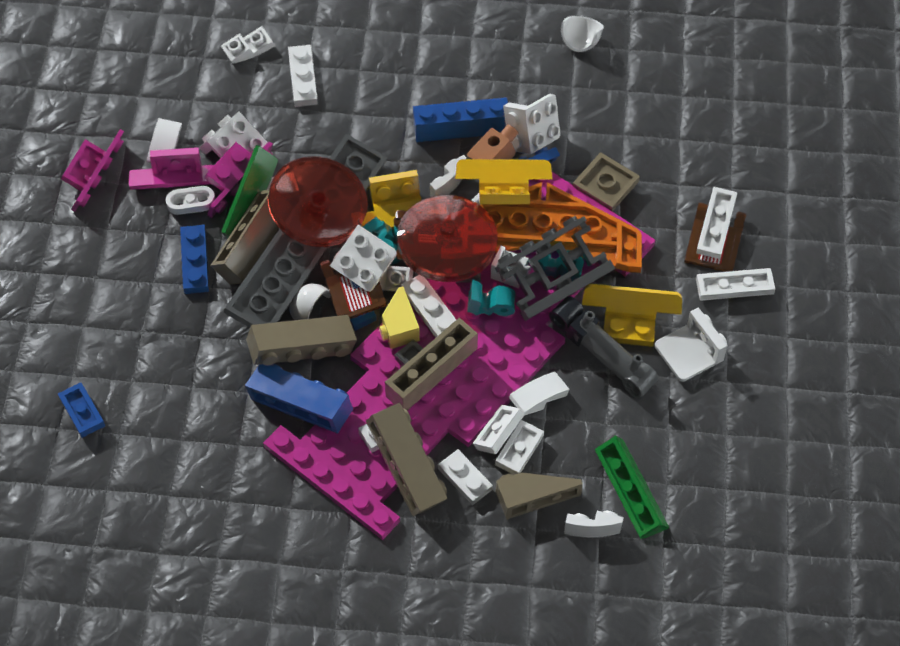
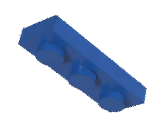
[180,225,209,294]

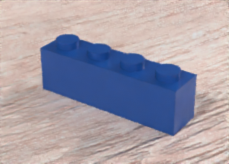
[413,97,508,142]
[245,364,353,434]

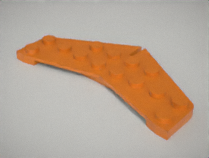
[441,182,642,273]

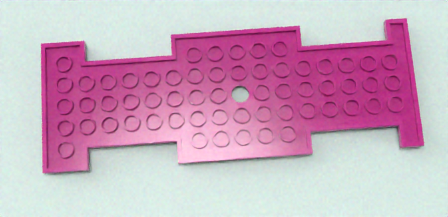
[263,172,656,540]

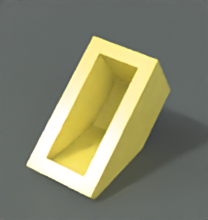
[379,286,420,349]

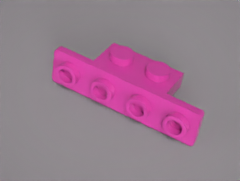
[61,129,124,212]
[205,141,273,218]
[129,147,214,190]

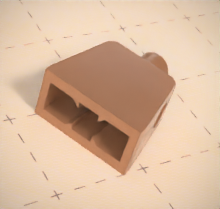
[466,124,519,160]

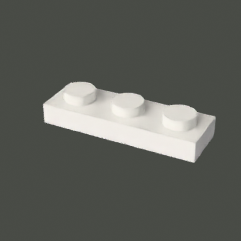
[288,45,318,107]
[696,187,737,259]
[696,268,775,301]
[401,274,456,338]

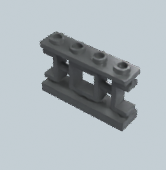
[495,216,615,321]

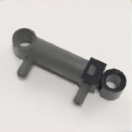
[549,296,659,399]

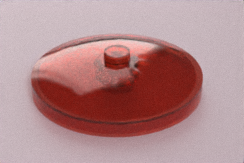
[268,156,368,247]
[397,195,498,282]

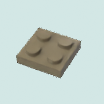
[572,152,640,211]

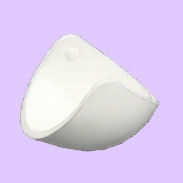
[561,16,604,52]
[289,283,331,320]

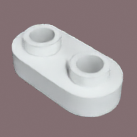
[166,186,215,215]

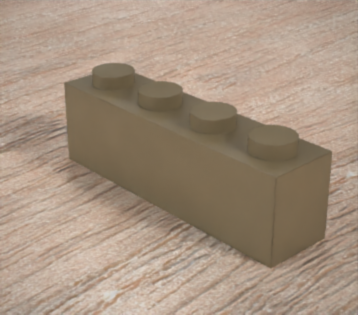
[210,189,292,285]
[246,315,357,365]
[385,318,478,410]
[366,402,448,517]

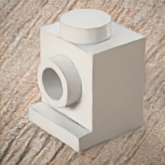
[491,246,531,288]

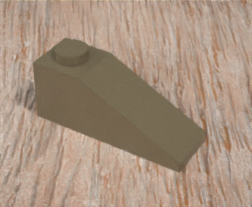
[495,473,583,520]

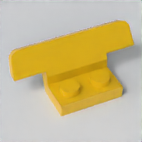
[455,159,553,204]
[351,170,447,230]
[582,284,682,347]

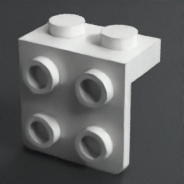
[503,94,560,155]
[199,111,268,158]
[330,225,397,292]
[655,307,728,382]

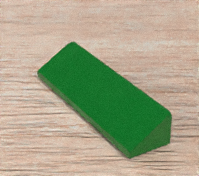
[221,145,278,239]
[594,436,669,539]

